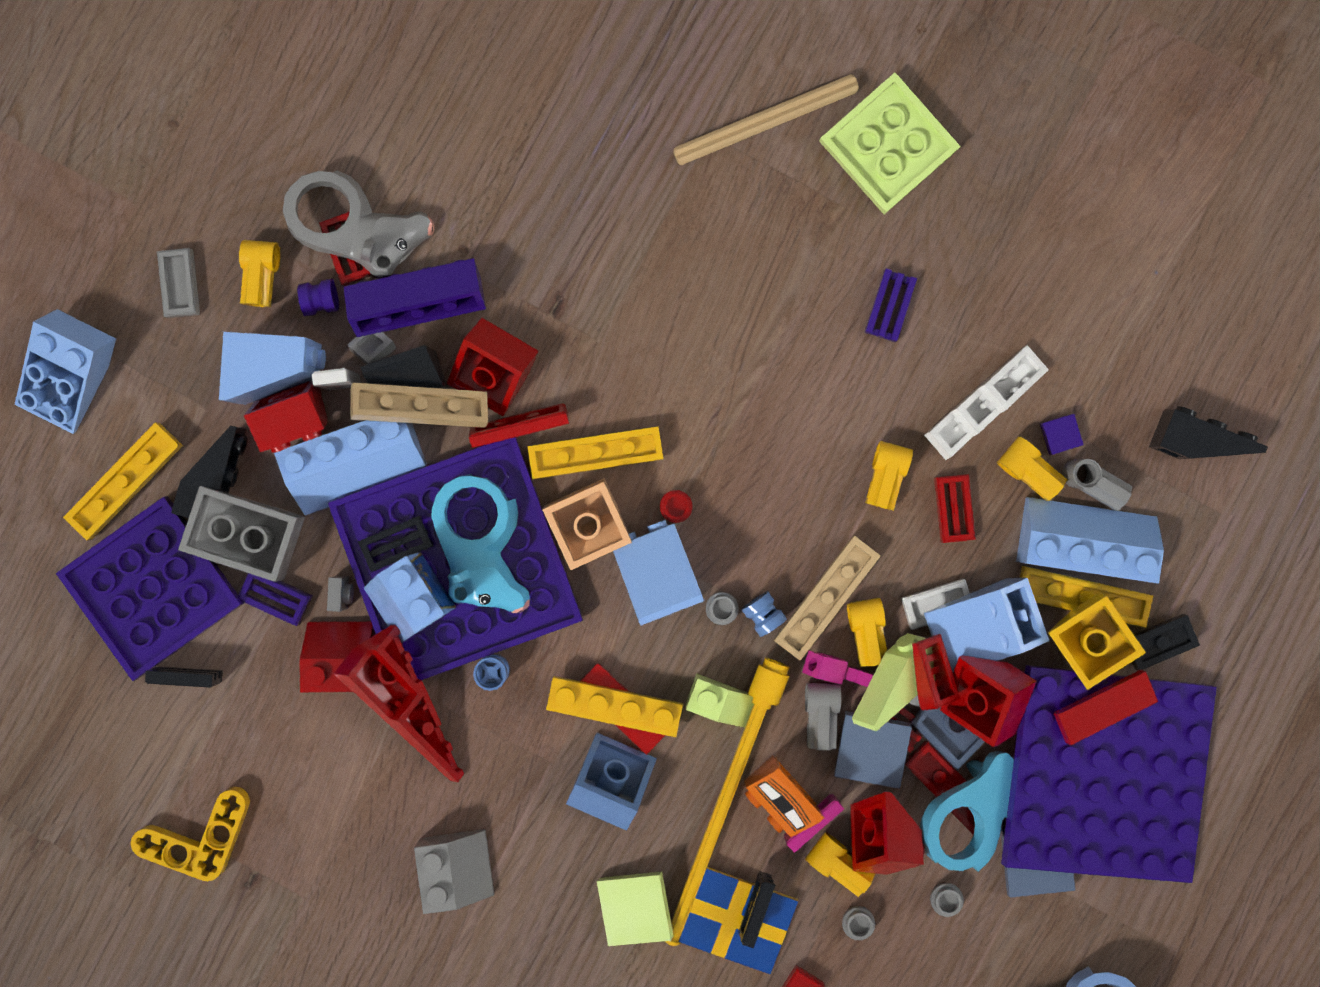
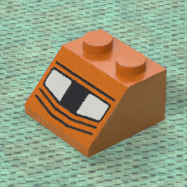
[744,755,824,837]

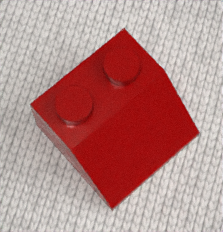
[447,318,539,416]
[243,380,328,453]
[300,621,375,693]
[940,655,1037,748]
[850,792,925,875]

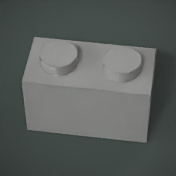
[414,829,494,914]

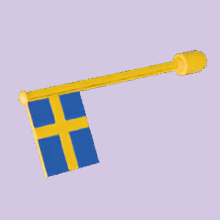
[665,657,798,974]

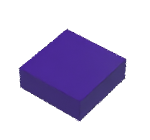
[1040,414,1084,455]

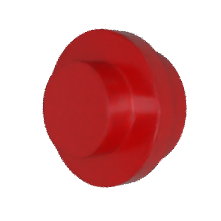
[660,490,693,523]

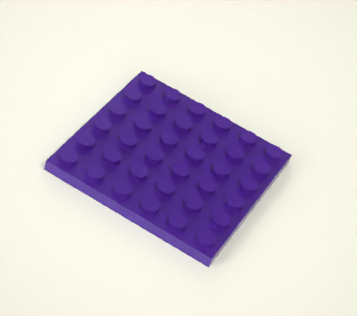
[328,437,583,680]
[1001,665,1217,883]

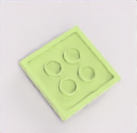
[819,73,961,215]

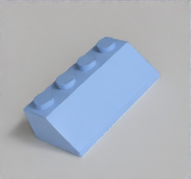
[274,420,427,515]
[1016,497,1164,584]

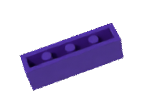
[344,258,486,337]

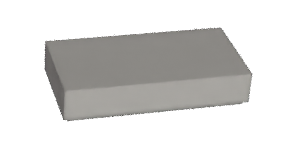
[157,248,200,318]

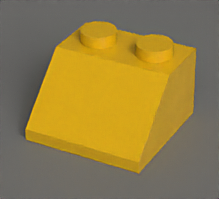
[1048,592,1146,690]

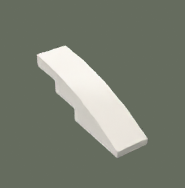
[924,345,1049,460]

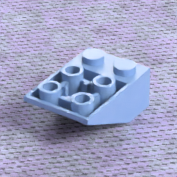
[15,309,116,434]
[924,578,1049,673]

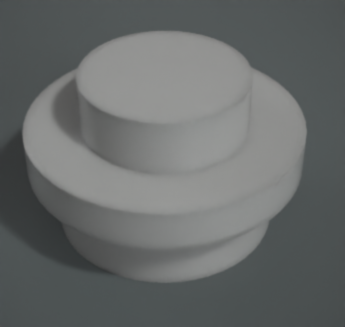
[705,592,739,625]
[930,883,964,917]
[842,906,875,940]

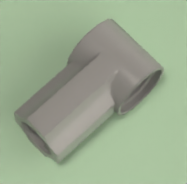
[1062,459,1133,511]
[805,683,841,750]

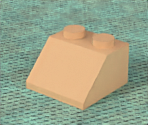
[542,478,632,570]

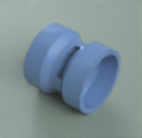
[741,591,787,637]
[473,654,510,691]

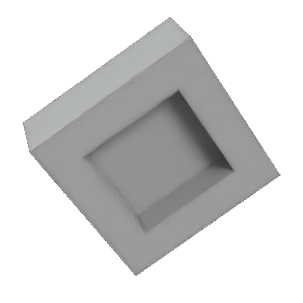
[347,332,396,365]
[327,576,354,612]

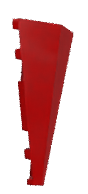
[333,625,464,783]

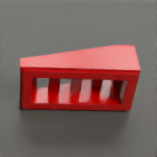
[912,634,960,710]

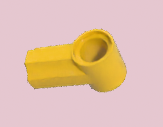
[239,240,280,307]
[997,436,1067,501]
[865,441,913,511]
[847,598,887,667]
[805,832,875,897]

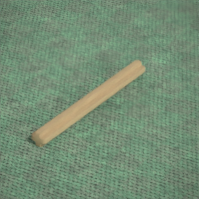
[674,74,859,165]

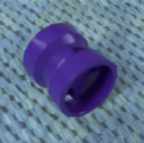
[297,279,339,317]

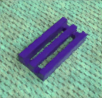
[864,268,917,342]
[238,573,313,626]

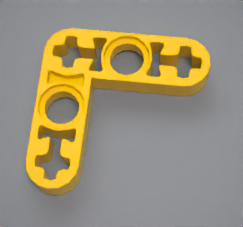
[131,787,250,882]

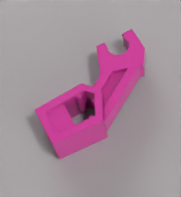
[802,650,874,687]

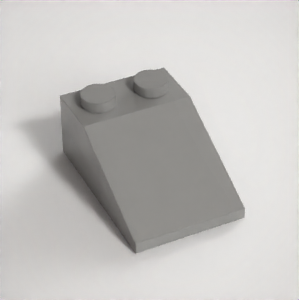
[178,486,305,582]

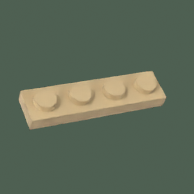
[350,382,488,428]
[773,535,881,661]

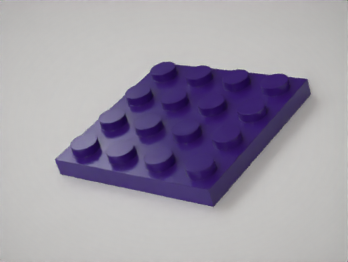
[56,497,244,681]

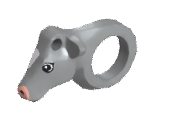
[283,170,434,278]

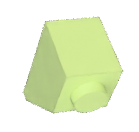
[685,674,754,728]

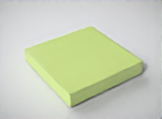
[597,872,674,946]

